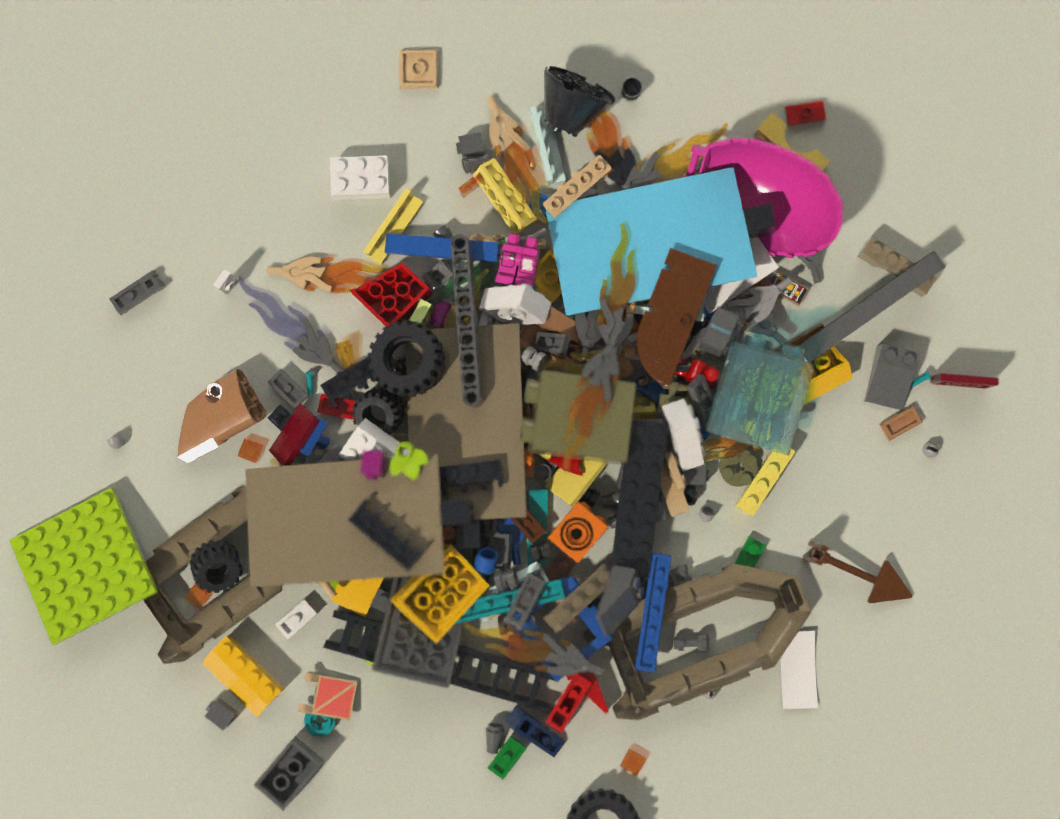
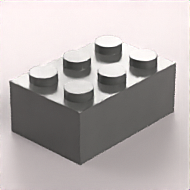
[254,736,325,811]

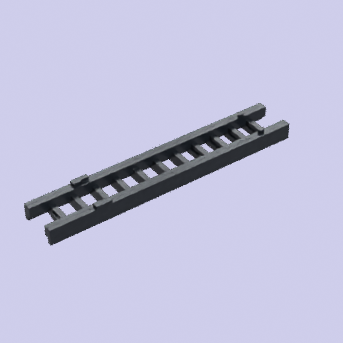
[323,609,555,712]

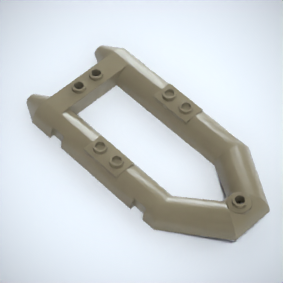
[143,486,283,664]
[583,564,811,720]

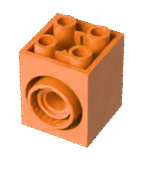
[547,501,608,563]

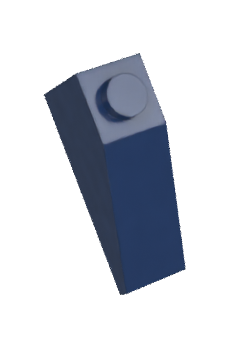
[505,705,566,757]

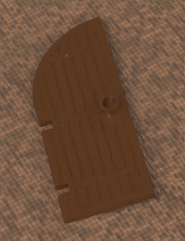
[637,248,717,388]

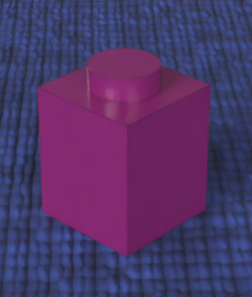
[360,450,387,481]

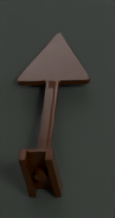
[802,542,913,603]

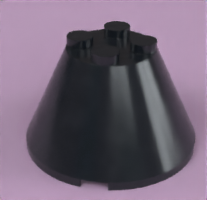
[544,66,616,137]

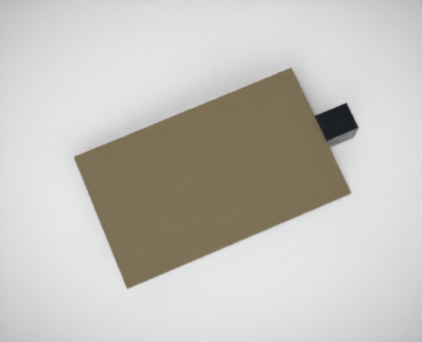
[406,323,526,550]
[245,454,475,587]

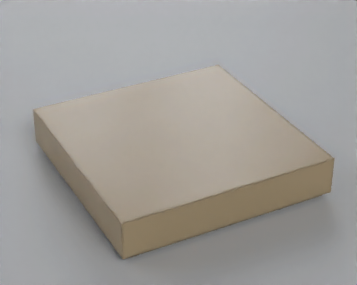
[399,50,438,89]

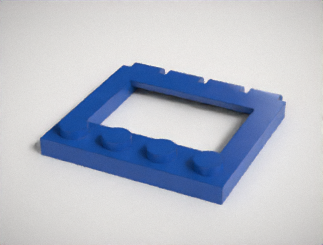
[513,575,616,682]

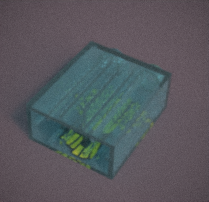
[705,335,815,456]

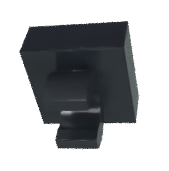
[267,404,292,431]

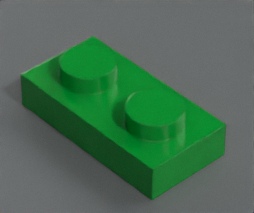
[734,536,766,572]
[488,735,526,780]

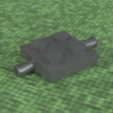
[472,520,512,586]

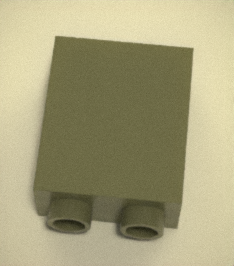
[520,370,636,465]

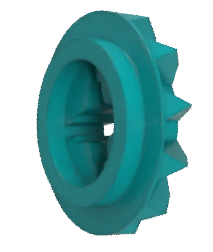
[304,714,336,737]

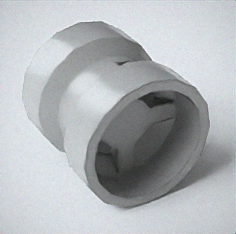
[521,346,547,372]

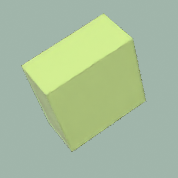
[410,299,434,326]

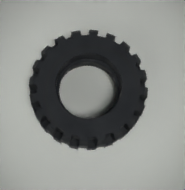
[368,320,446,397]

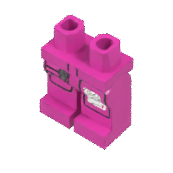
[495,234,540,289]

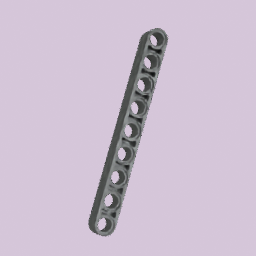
[451,234,484,408]
[792,250,946,366]

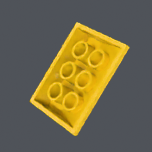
[390,543,490,643]

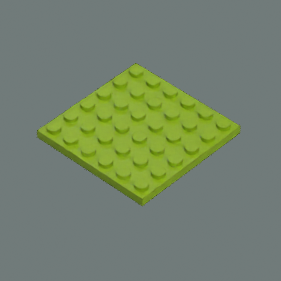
[9,488,158,645]

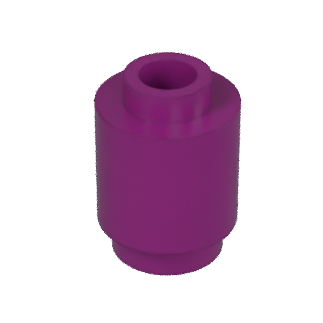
[430,300,454,328]

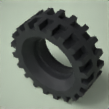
[567,788,639,819]

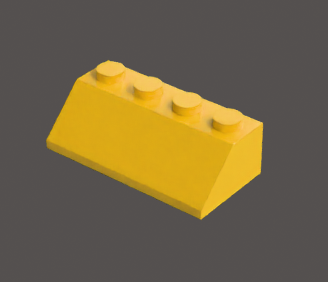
[781,346,853,414]
[202,635,285,717]

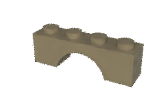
[857,237,937,297]
[543,564,610,633]

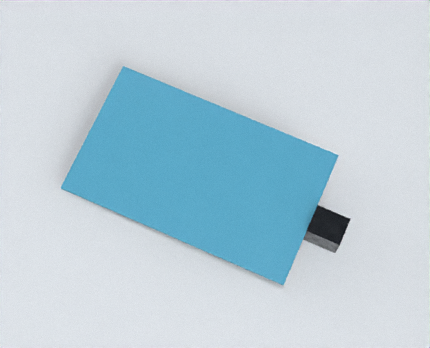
[546,167,776,316]

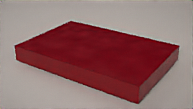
[930,373,999,389]
[269,403,319,466]

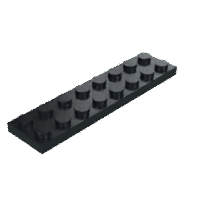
[610,419,668,578]

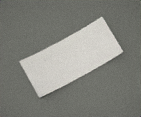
[781,631,818,709]

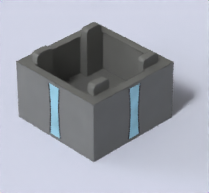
[698,307,741,357]

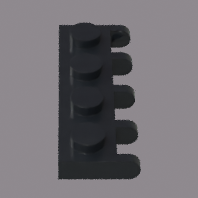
[320,356,400,408]
[439,459,503,495]
[348,499,426,571]

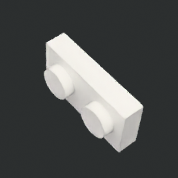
[275,599,318,639]

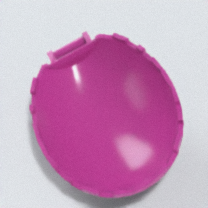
[684,138,844,258]

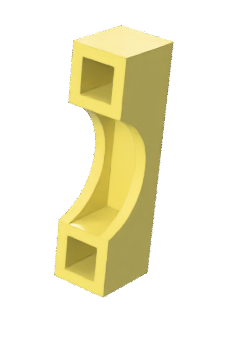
[755,112,830,171]
[734,441,795,516]

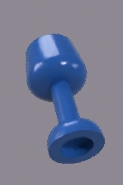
[474,547,498,592]

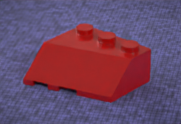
[349,263,433,327]

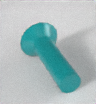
[910,371,932,388]
[304,372,315,395]

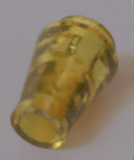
[334,340,355,369]

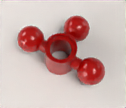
[675,360,720,389]

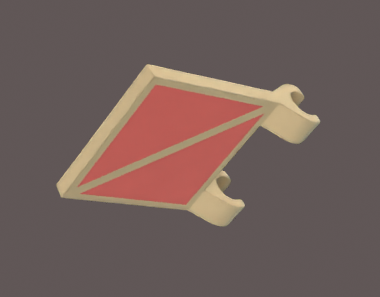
[298,673,357,721]

